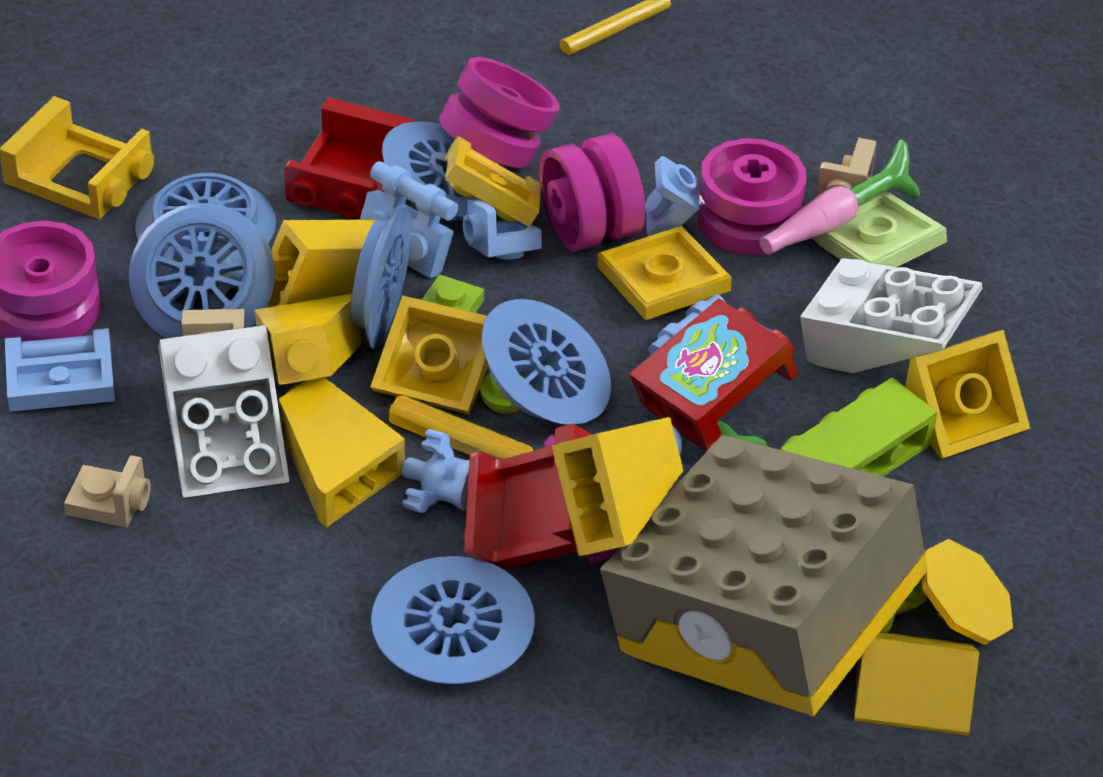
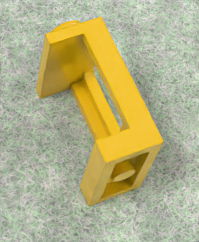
[0,96,154,220]

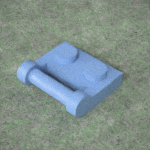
[5,328,115,412]

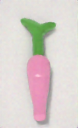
[759,140,920,255]

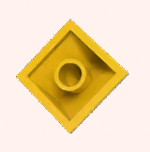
[905,330,1030,458]
[854,632,979,736]

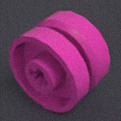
[439,57,560,168]
[539,133,645,253]
[697,138,806,255]
[0,221,101,342]

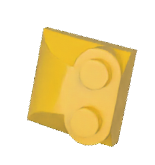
[370,295,489,415]

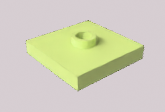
[812,191,947,267]

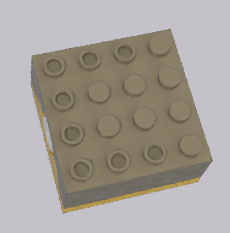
[600,435,927,716]

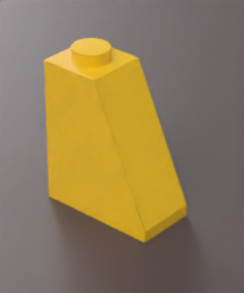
[267,220,376,307]
[254,294,362,385]
[279,377,405,527]
[552,417,683,556]

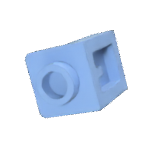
[645,156,699,236]

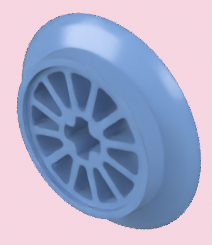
[382,122,504,220]
[135,173,276,262]
[129,203,275,339]
[351,205,412,350]
[482,299,611,425]
[371,556,535,684]

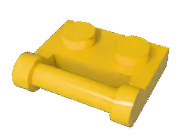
[445,136,541,227]

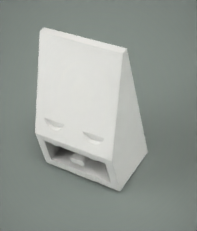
[800,258,983,373]
[159,325,289,498]

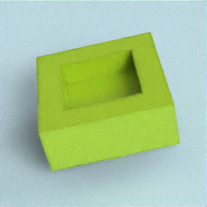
[422,274,484,313]

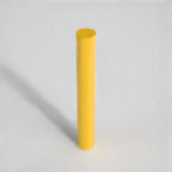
[560,0,671,56]

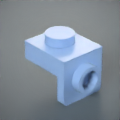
[463,198,542,260]

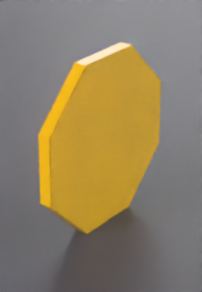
[922,539,1013,645]

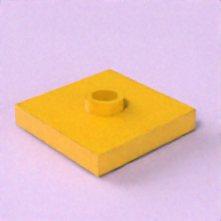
[597,226,732,321]

